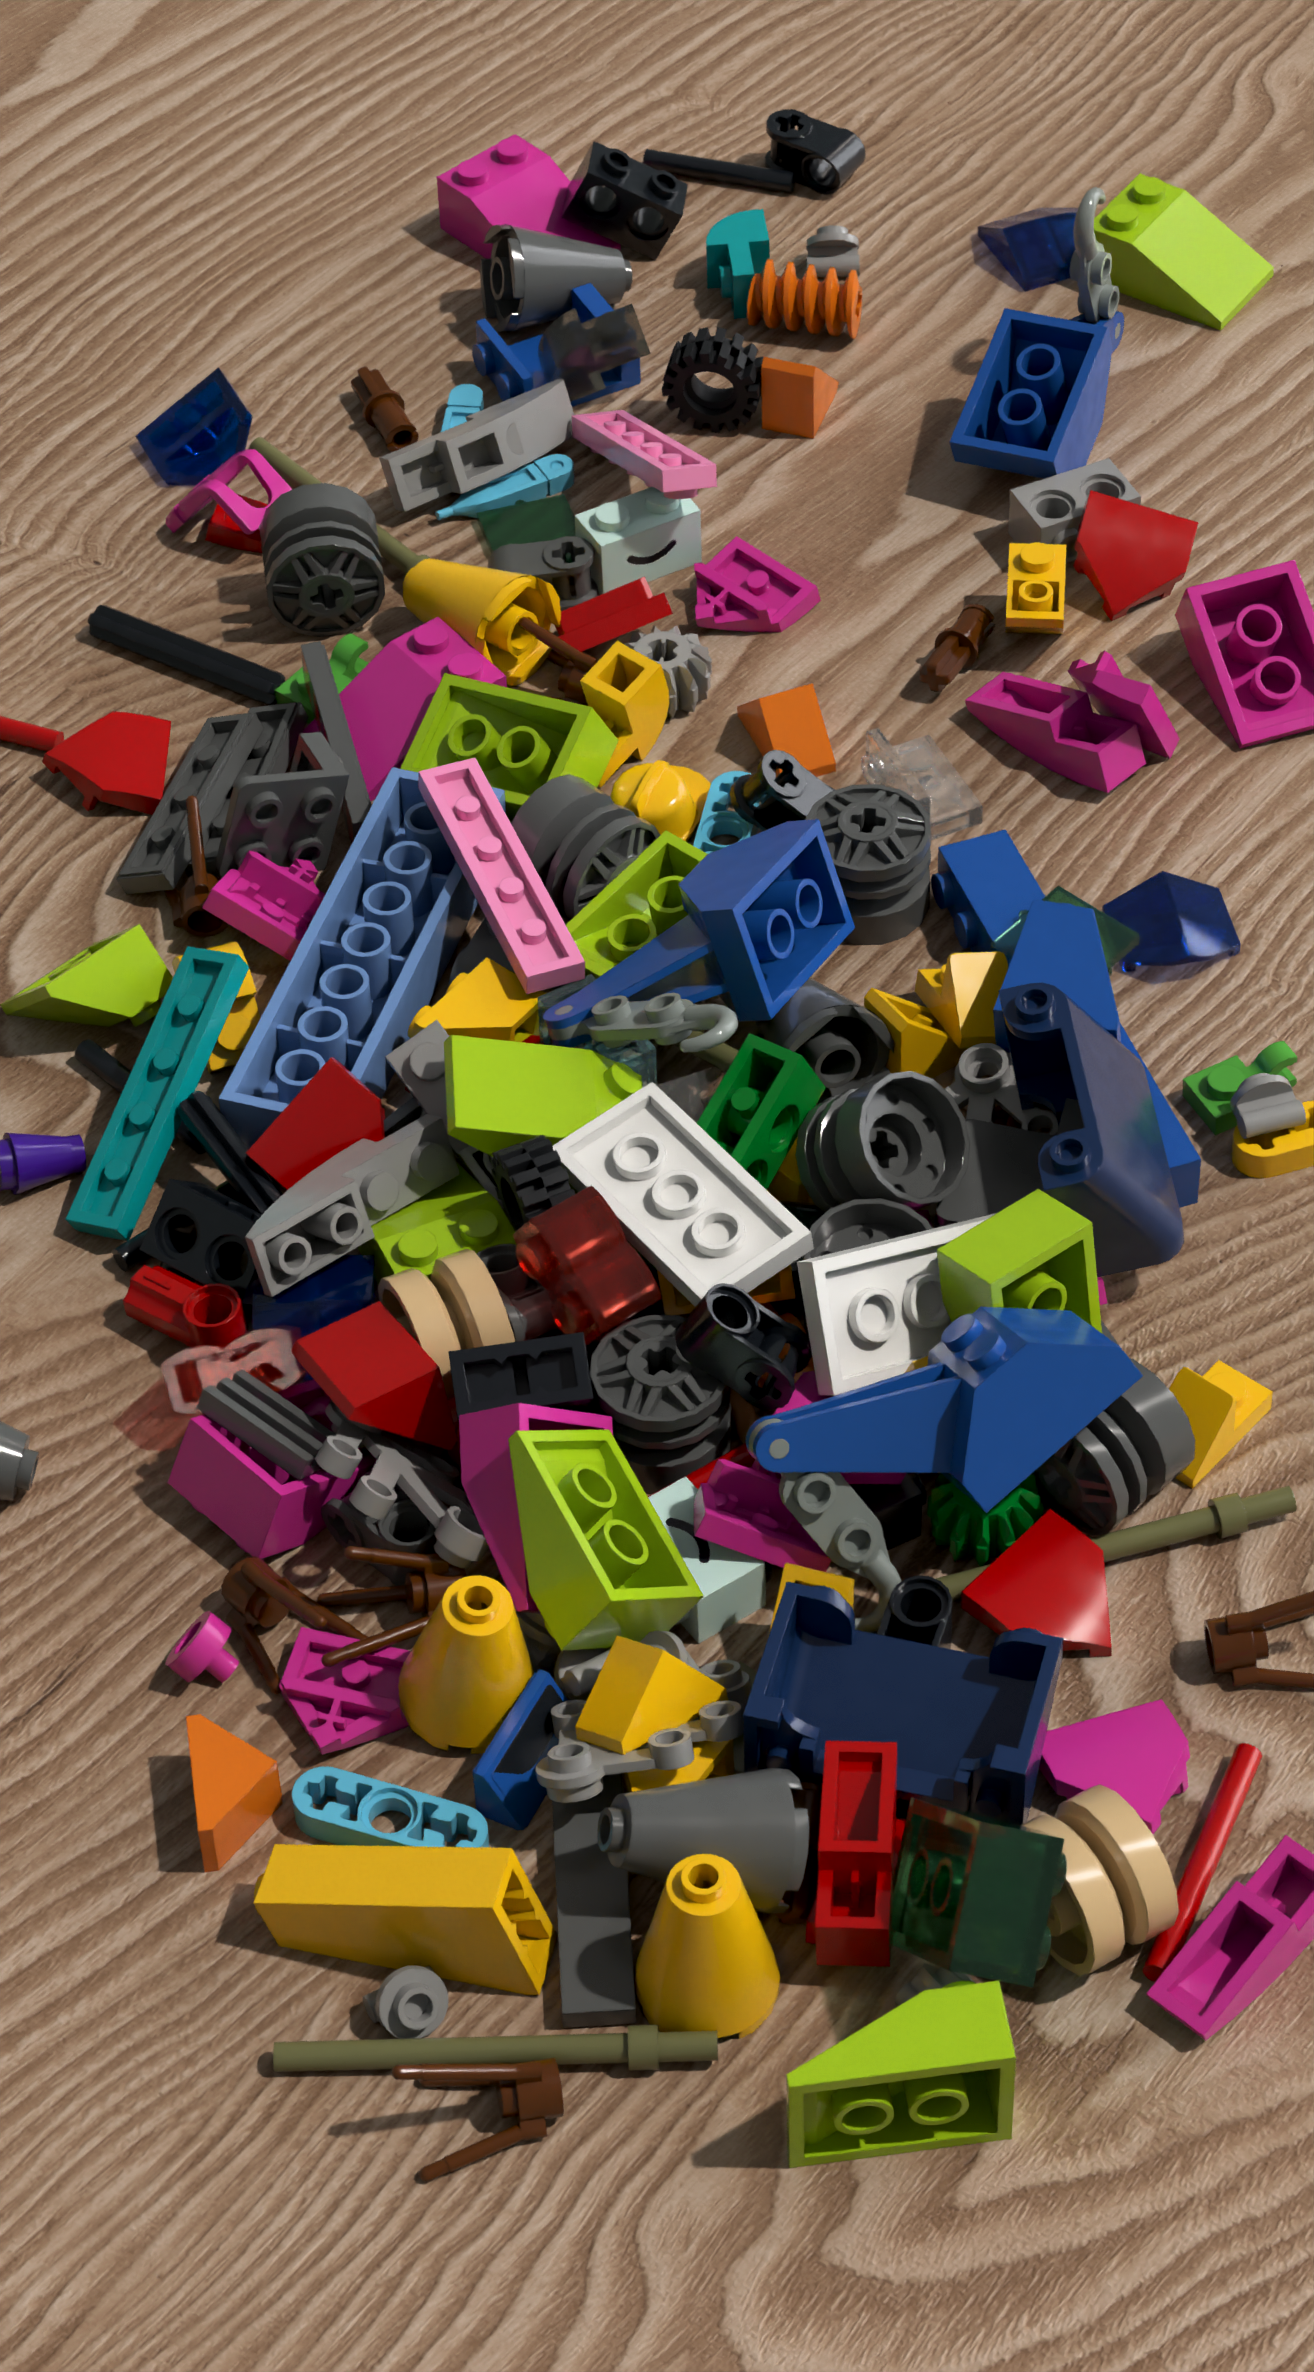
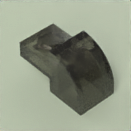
[538,304,651,402]

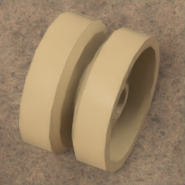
[378,1249,515,1399]
[1001,1784,1179,1976]

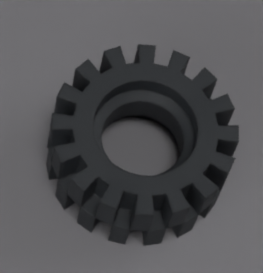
[662,327,763,433]
[490,1135,585,1262]

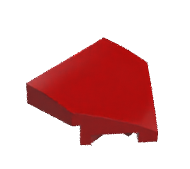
[1073,490,1198,621]
[555,577,673,652]
[42,711,171,815]
[246,1057,385,1190]
[961,1509,1112,1657]

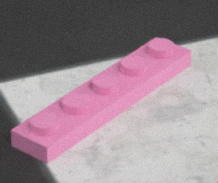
[571,410,717,499]
[418,757,585,994]

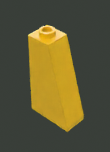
[254,1844,558,1995]

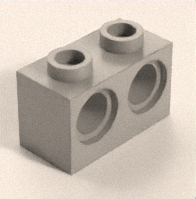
[1008,458,1141,563]

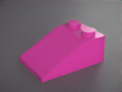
[437,134,621,259]
[1175,560,1314,749]
[302,617,507,801]
[167,1379,376,1559]
[459,1403,613,1614]

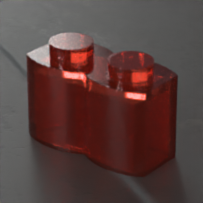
[513,1185,662,1346]
[160,1325,309,1414]

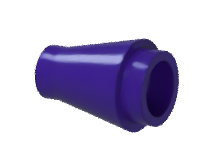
[0,1133,86,1195]

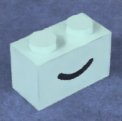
[575,487,702,595]
[648,1476,766,1644]

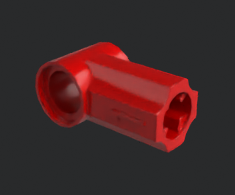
[123,1264,251,1370]

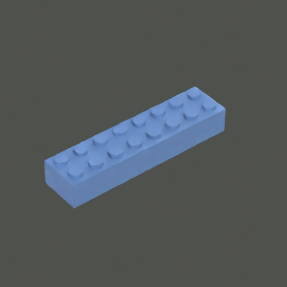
[218,767,506,1149]

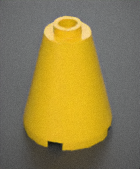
[403,558,561,686]
[398,1575,535,1754]
[634,1854,780,2039]

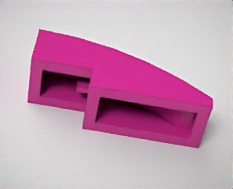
[965,672,1146,793]
[1146,1835,1314,2041]

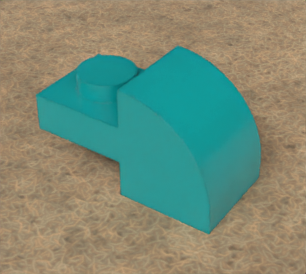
[706,209,770,319]

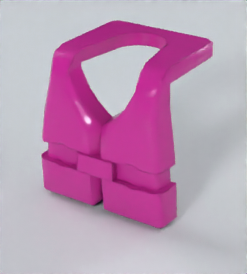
[166,449,292,535]

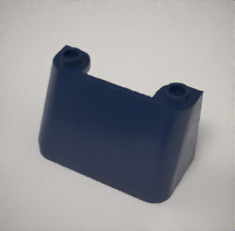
[998,983,1184,1277]
[743,1582,1063,1852]

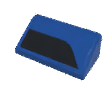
[473,1669,569,1830]

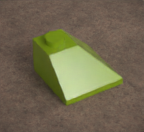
[0,924,173,1027]

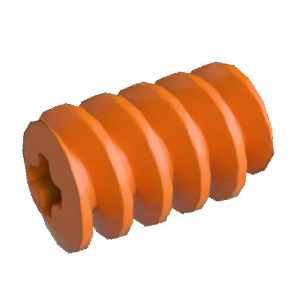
[747,259,862,339]

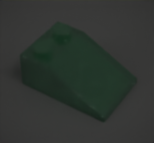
[891,1797,1067,1987]

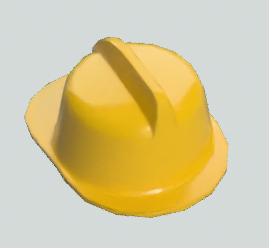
[610,760,711,842]

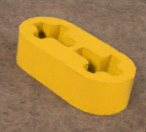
[1231,1101,1314,1179]

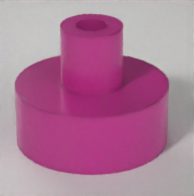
[165,1610,239,1683]

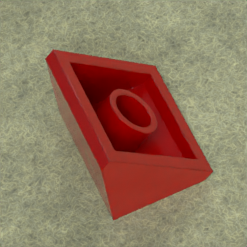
[290,1301,457,1450]

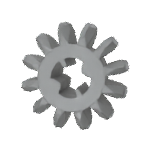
[624,626,712,719]

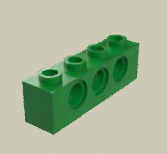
[621,1033,826,1288]

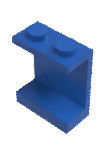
[472,283,641,407]

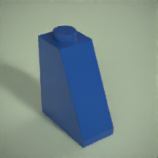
[993,899,1121,1053]

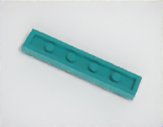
[65,946,249,1241]

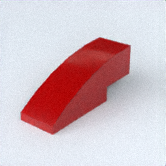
[815,1741,898,1967]

